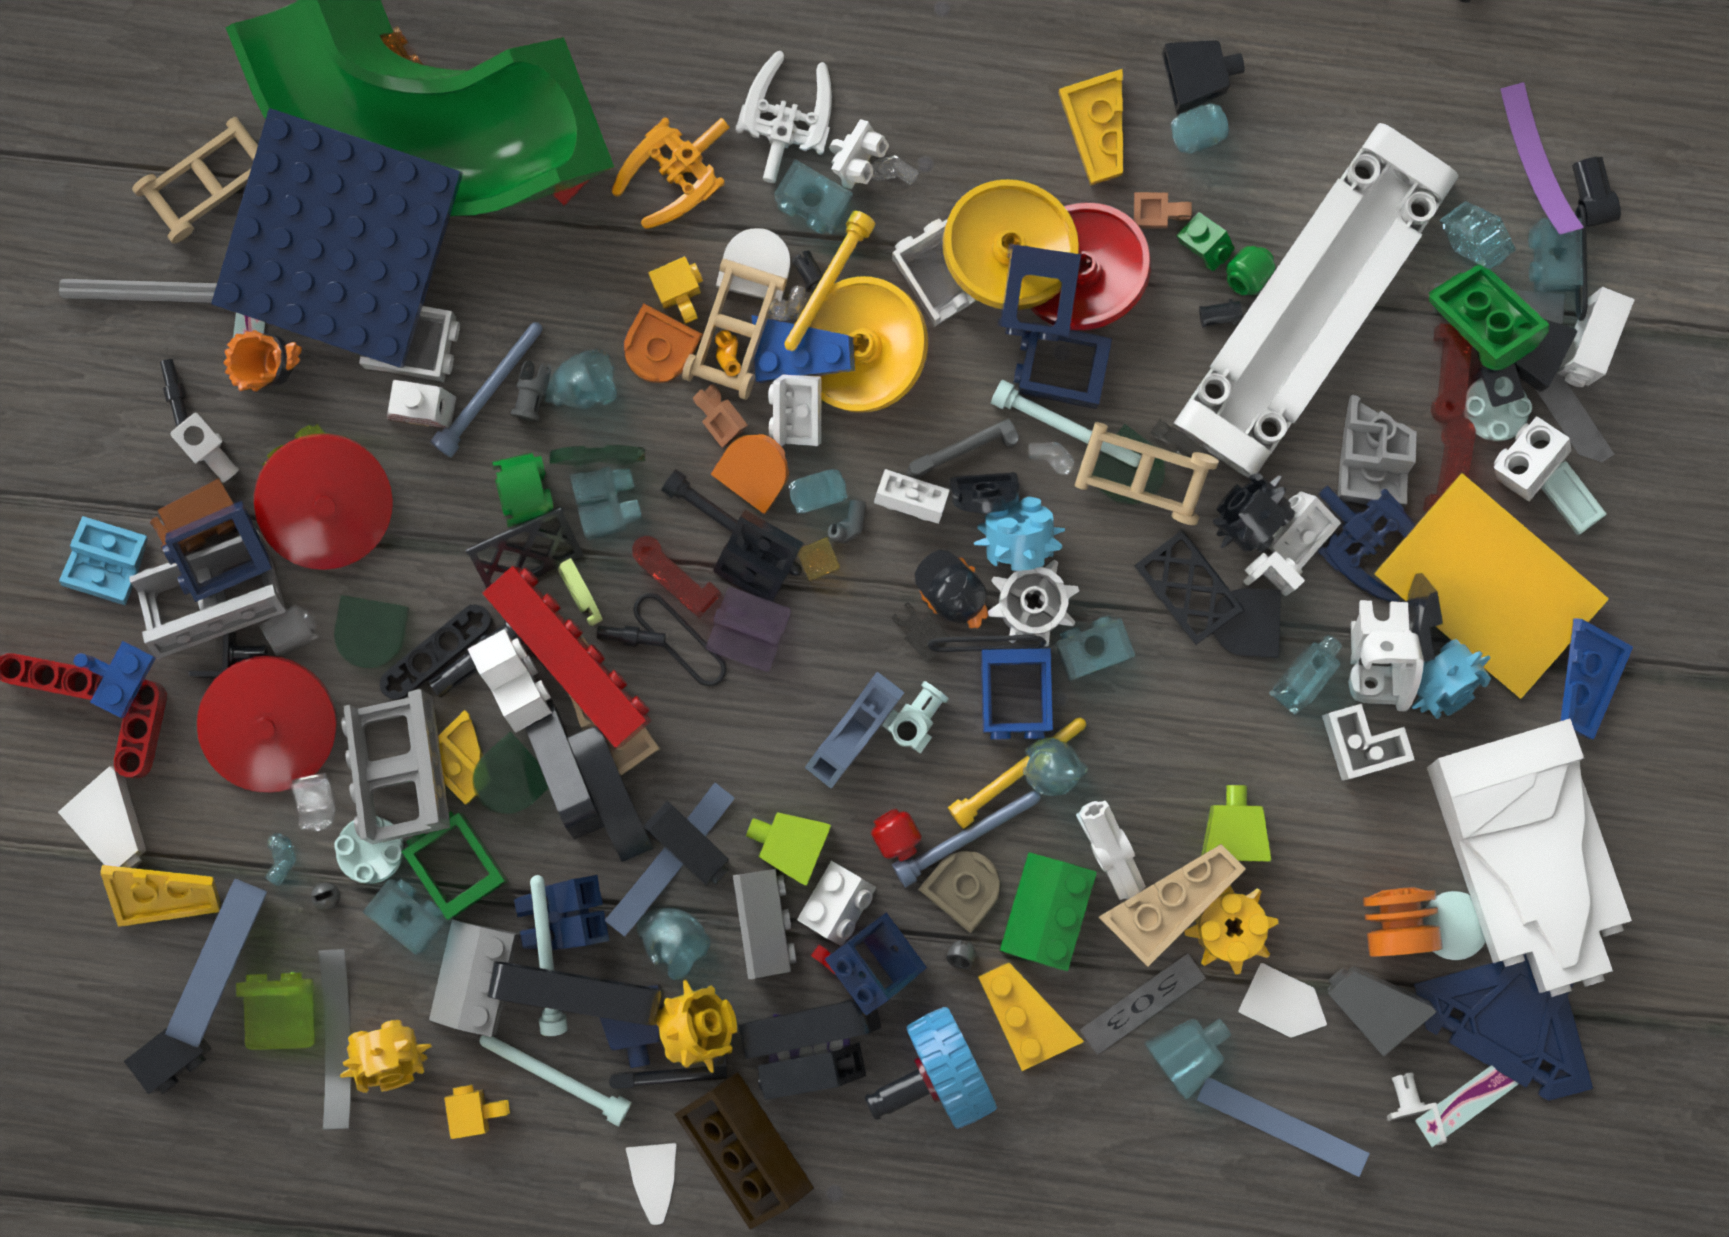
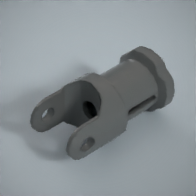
[510,360,551,422]

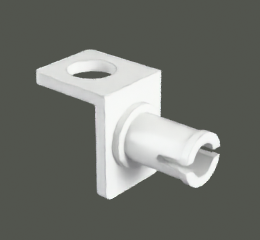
[171,413,239,483]
[1387,1073,1447,1145]

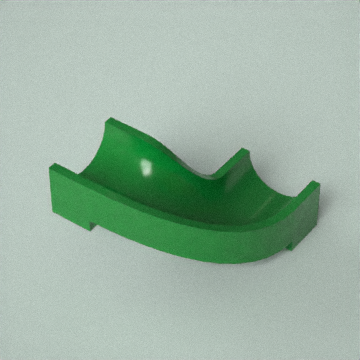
[226,0,615,216]

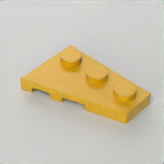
[1058,68,1123,186]
[100,865,221,927]
[978,962,1084,1071]

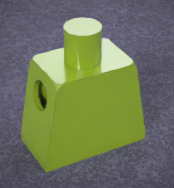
[1201,785,1271,862]
[746,812,831,886]

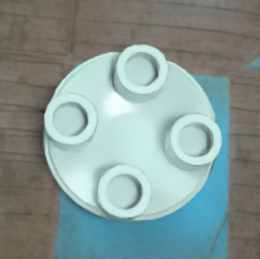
[1463,377,1532,441]
[335,816,404,884]
[1423,891,1486,960]

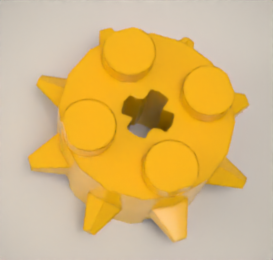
[1184,885,1279,975]
[656,980,737,1073]
[340,1020,432,1093]

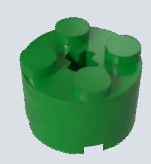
[492,452,554,528]

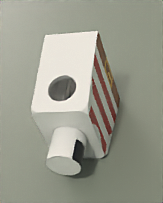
[387,380,457,429]

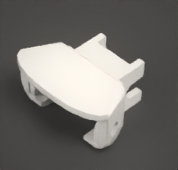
[1348,600,1424,712]

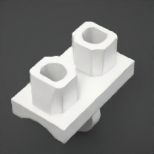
[829,119,889,189]

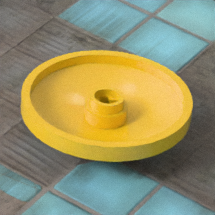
[943,179,1079,310]
[809,277,928,413]

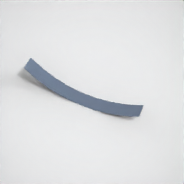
[604,783,735,937]
[1197,1077,1370,1177]

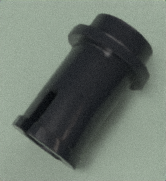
[792,250,824,294]
[1199,299,1243,328]

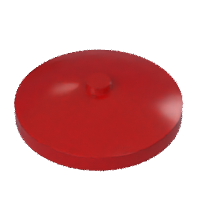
[1030,203,1151,330]
[254,433,393,570]
[197,656,337,793]

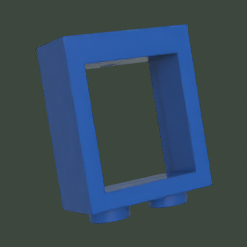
[981,648,1053,740]

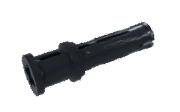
[428,620,524,698]

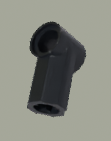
[1572,156,1621,227]

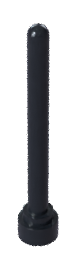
[661,469,802,576]

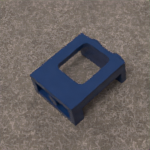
[997,244,1081,341]

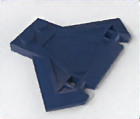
[1414,954,1593,1101]

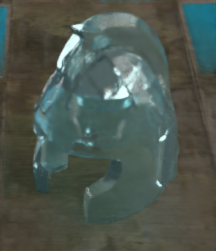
[545,349,617,409]
[1023,738,1088,796]
[636,908,710,980]

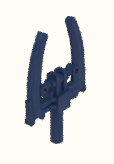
[1318,485,1416,602]

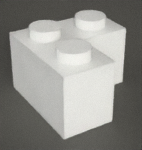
[468,629,552,733]
[1322,704,1415,780]

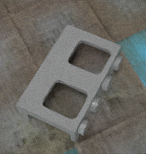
[129,530,286,659]
[341,689,450,844]

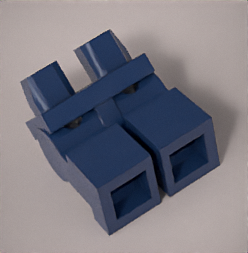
[514,875,610,950]

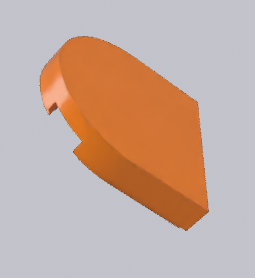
[624,303,703,383]
[711,434,789,514]

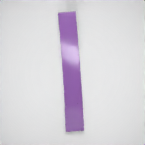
[1500,82,1584,235]

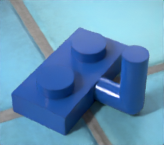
[74,641,156,718]

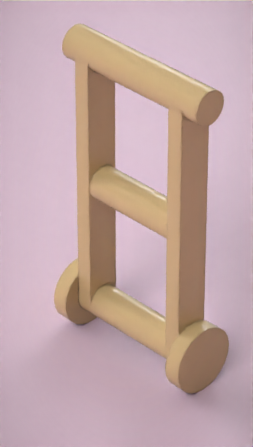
[132,117,258,244]
[682,258,787,400]
[1075,422,1219,525]

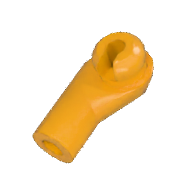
[715,330,741,377]

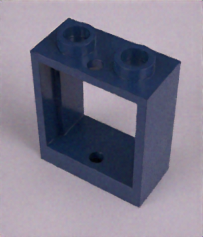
[1013,322,1112,409]
[162,501,272,602]
[825,912,927,1015]

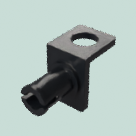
[1472,349,1525,407]
[189,632,268,678]

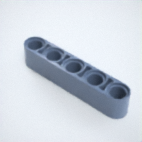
[165,878,267,1048]

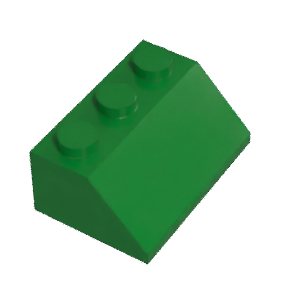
[1000,852,1097,972]

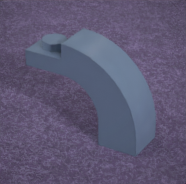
[805,672,905,789]

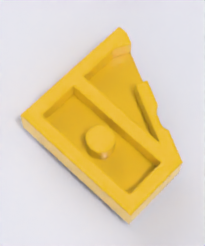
[438,710,491,805]

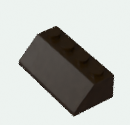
[674,1072,814,1230]

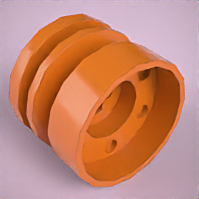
[1363,887,1443,956]

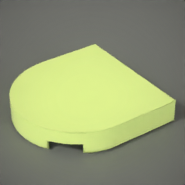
[558,558,603,626]

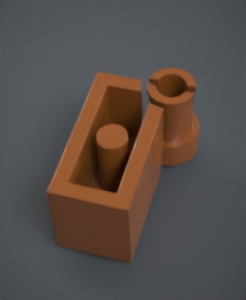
[150,478,236,552]

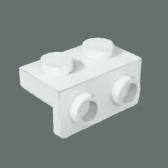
[768,375,821,447]
[1243,551,1305,596]
[797,861,876,946]

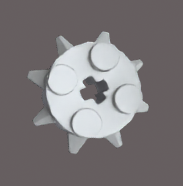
[988,560,1079,647]

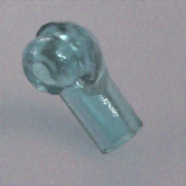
[265,833,296,886]

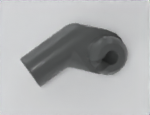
[828,500,866,544]

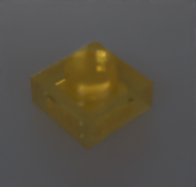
[798,537,841,582]

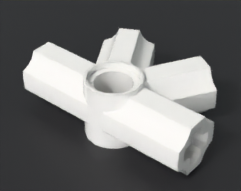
[1076,801,1146,900]

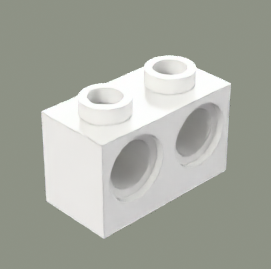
[1494,416,1572,501]

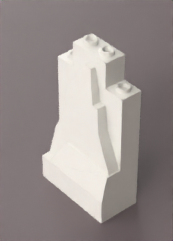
[1427,719,1632,997]

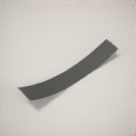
[318,949,351,1130]

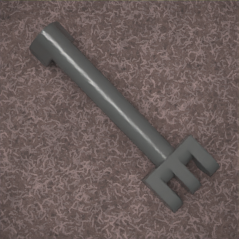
[907,418,1019,479]

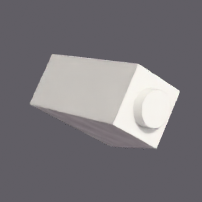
[58,766,146,868]

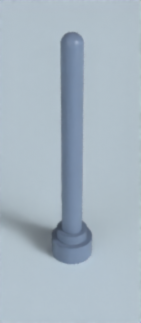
[430,322,543,458]
[892,791,1040,888]

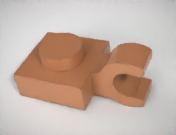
[1134,192,1192,229]
[693,384,748,448]

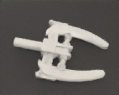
[736,51,832,183]

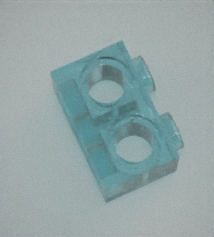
[1439,201,1516,269]

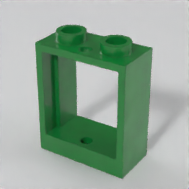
[401,811,509,920]

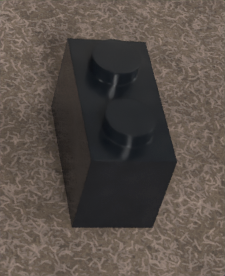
[124,1028,211,1094]

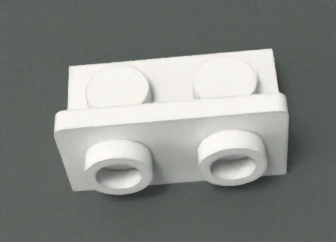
[874,469,949,524]
[1268,491,1341,569]

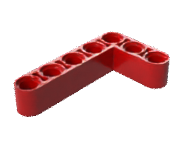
[0,653,167,778]

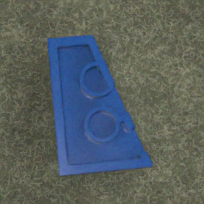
[752,315,855,383]
[1560,618,1633,740]

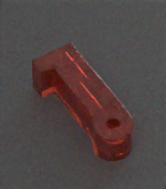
[1430,323,1472,423]
[1423,417,1476,511]
[632,536,722,619]

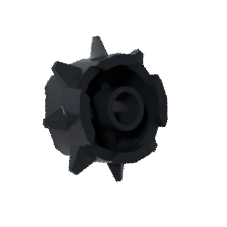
[1213,473,1295,552]

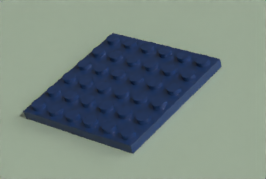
[211,108,464,368]

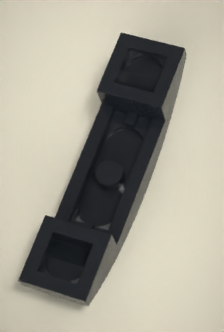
[567,725,653,862]

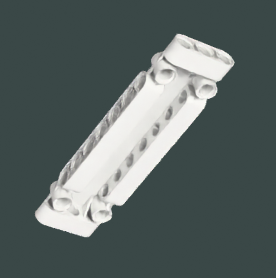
[1173,123,1459,478]

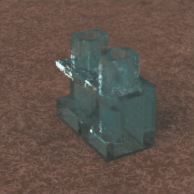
[570,467,643,541]

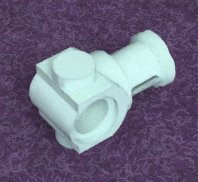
[882,681,949,754]

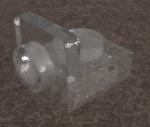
[291,773,336,831]

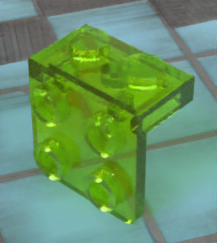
[236,972,315,1050]

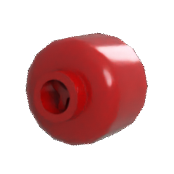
[871,808,922,862]

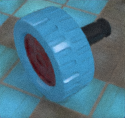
[865,1007,997,1129]

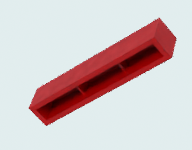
[482,566,652,748]

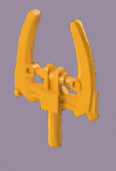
[612,117,730,229]

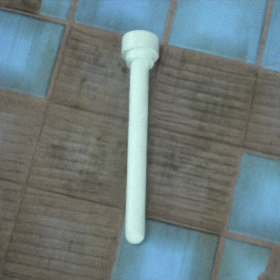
[991,379,1141,467]
[530,875,568,1036]
[479,1035,632,1127]

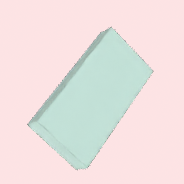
[1541,460,1607,535]

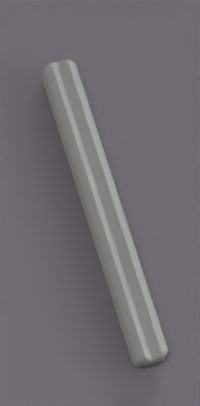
[59,279,217,303]

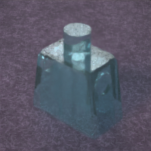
[1269,635,1342,715]
[1144,1018,1232,1099]

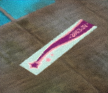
[1415,1065,1519,1147]

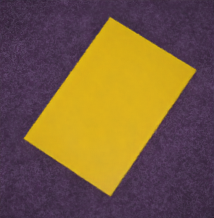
[1374,473,1609,699]

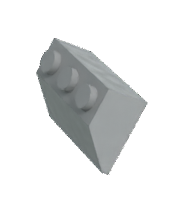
[733,869,797,979]
[429,919,519,1037]

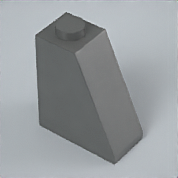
[1327,966,1436,1056]

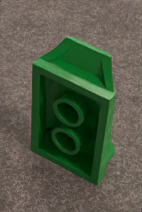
[1429,262,1550,370]

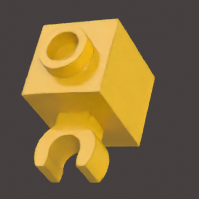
[648,256,703,324]
[444,1085,510,1139]

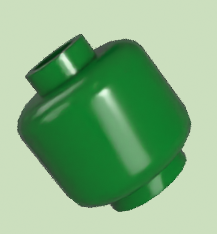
[1226,246,1276,296]

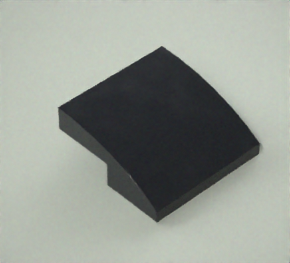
[712,510,804,605]
[1407,573,1443,662]

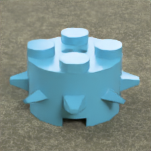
[974,497,1065,571]
[1411,639,1491,719]

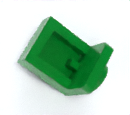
[1176,212,1235,271]

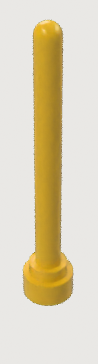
[784,211,876,351]
[947,718,1086,829]

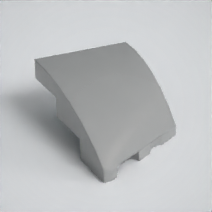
[1338,395,1417,508]

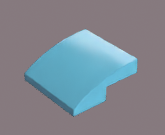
[59,516,148,605]

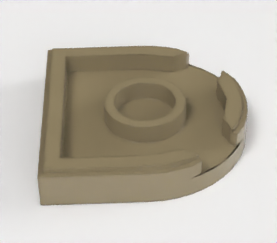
[918,851,1000,933]

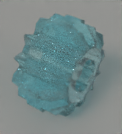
[1171,104,1229,154]
[789,469,848,514]

